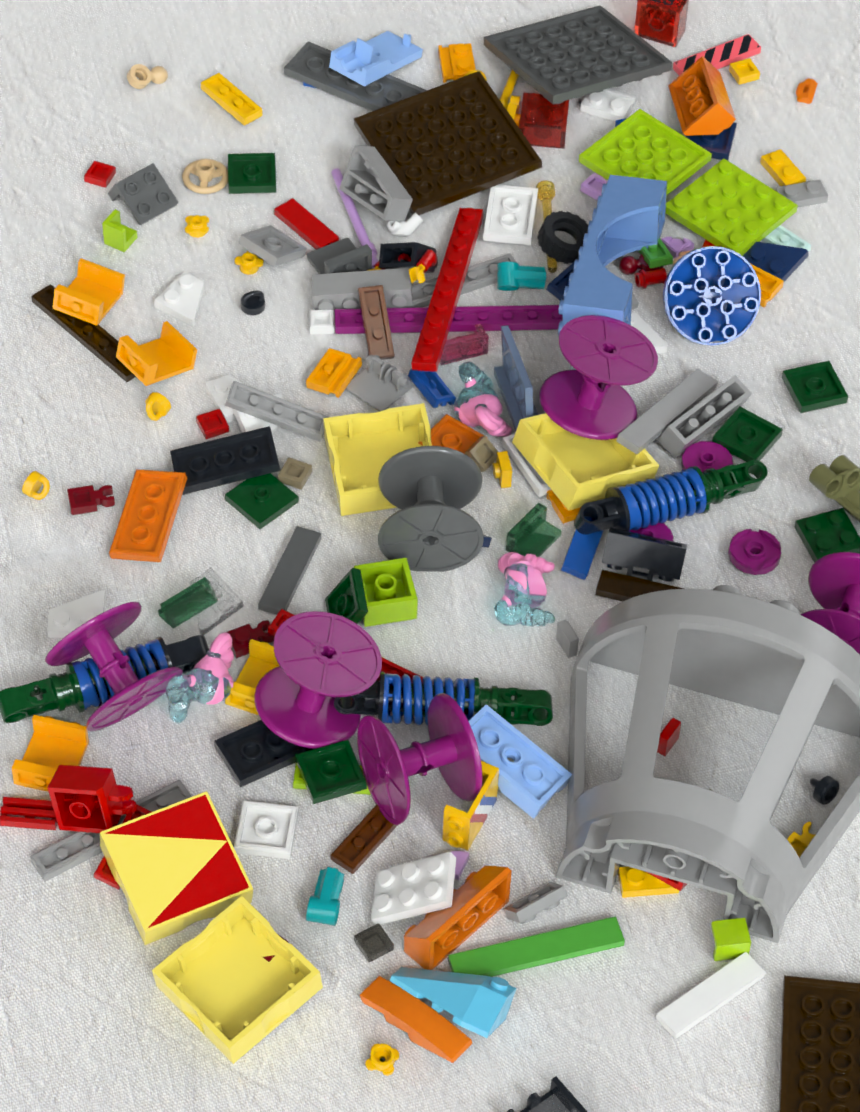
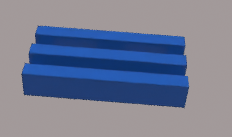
[408,369,456,408]

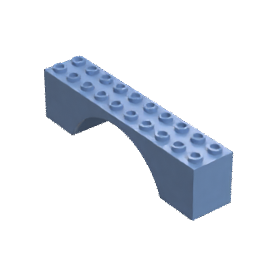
[558,175,667,336]

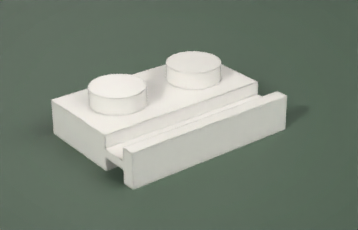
[580,88,636,122]

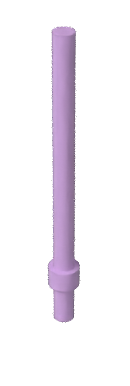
[331,168,378,269]

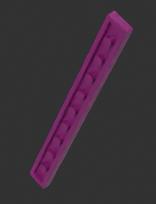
[335,305,563,334]

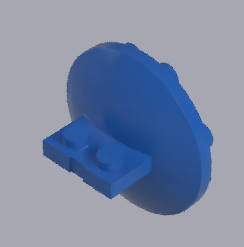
[663,246,761,346]

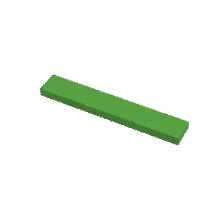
[448,916,625,977]

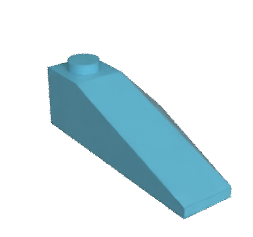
[390,967,517,1038]

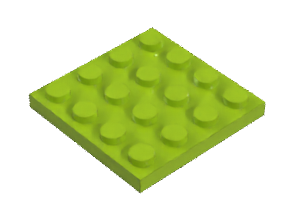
[579,109,712,196]
[665,158,798,256]

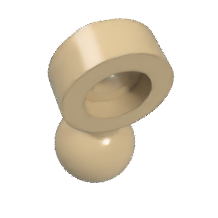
[127,64,168,89]

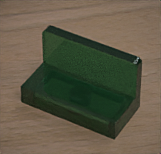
[506,502,562,557]
[158,577,218,629]

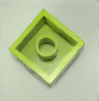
[354,558,418,627]

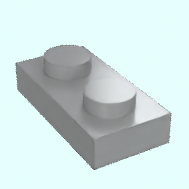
[775,180,828,208]
[503,882,568,924]

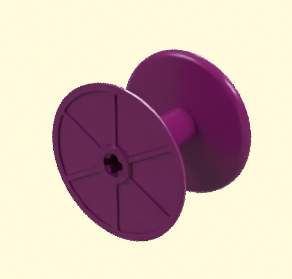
[539,315,658,440]
[800,552,860,654]
[45,602,183,731]
[254,611,382,749]
[357,693,482,825]

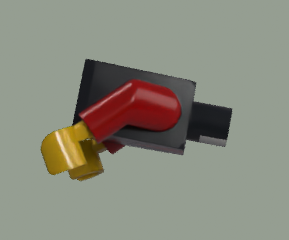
[367,242,438,283]

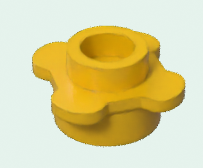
[185,215,209,238]
[235,251,264,275]
[365,1044,399,1076]

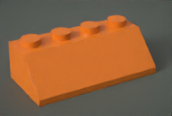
[668,56,736,136]
[404,865,512,970]

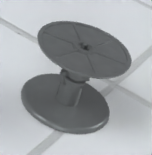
[378,446,484,572]

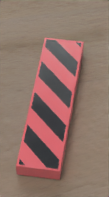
[673,34,761,76]

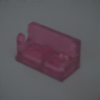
[440,324,489,365]

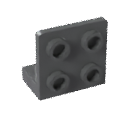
[108,163,178,225]
[307,238,372,274]

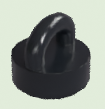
[241,290,265,315]
[810,776,839,805]

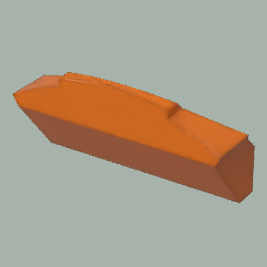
[796,78,818,104]

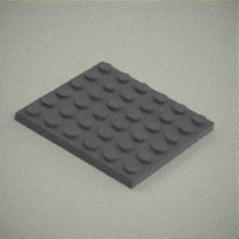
[484,5,672,104]

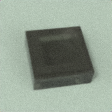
[354,923,394,962]

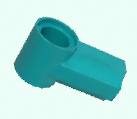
[497,262,546,291]
[306,867,344,926]

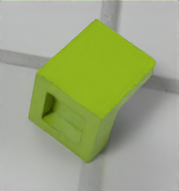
[102,209,138,252]
[711,918,751,961]

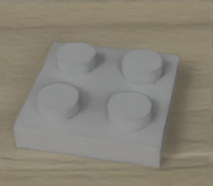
[239,225,307,266]

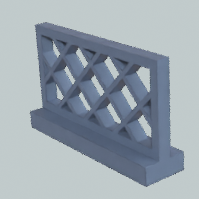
[494,325,538,431]

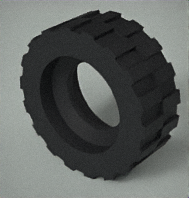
[537,211,588,264]

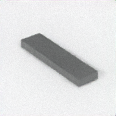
[258,526,321,615]

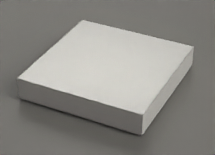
[234,800,299,859]

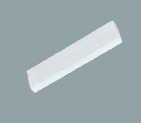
[656,952,765,1039]

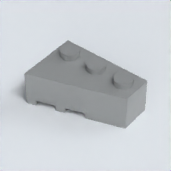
[339,145,413,221]

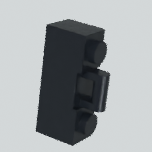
[602,527,687,582]

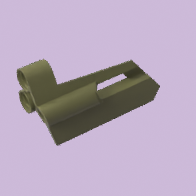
[809,455,860,522]

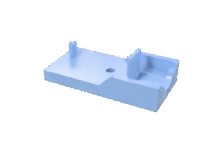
[329,31,423,86]
[468,705,572,819]

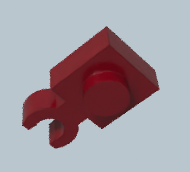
[67,485,115,515]
[226,620,275,659]

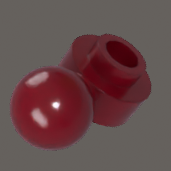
[619,254,664,275]

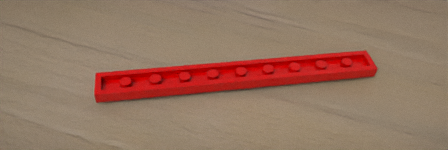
[411,208,484,372]

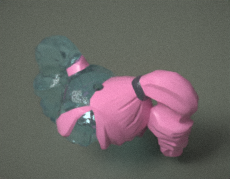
[454,361,512,437]
[494,552,555,627]
[166,632,234,724]

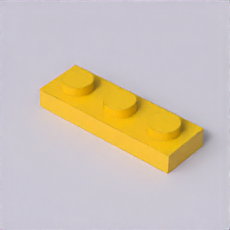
[201,73,262,126]

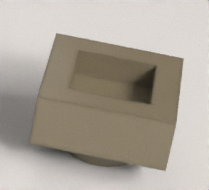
[465,436,498,472]
[278,457,312,490]

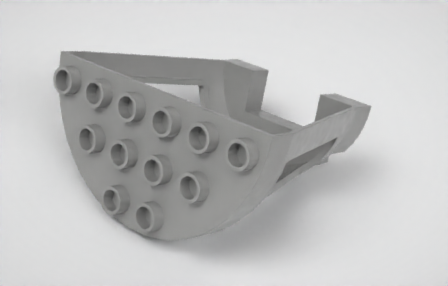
[556,585,860,943]

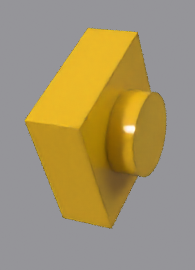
[729,58,760,85]
[492,451,512,488]

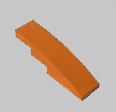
[360,976,473,1063]

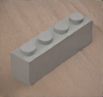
[312,268,413,312]
[658,375,752,459]

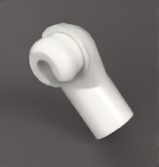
[387,212,424,236]

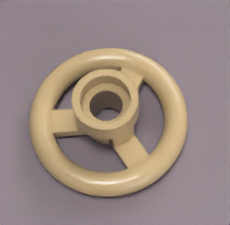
[182,159,228,194]

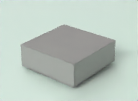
[556,619,579,658]

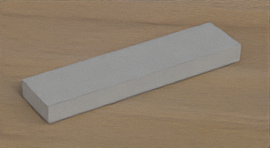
[225,381,329,442]

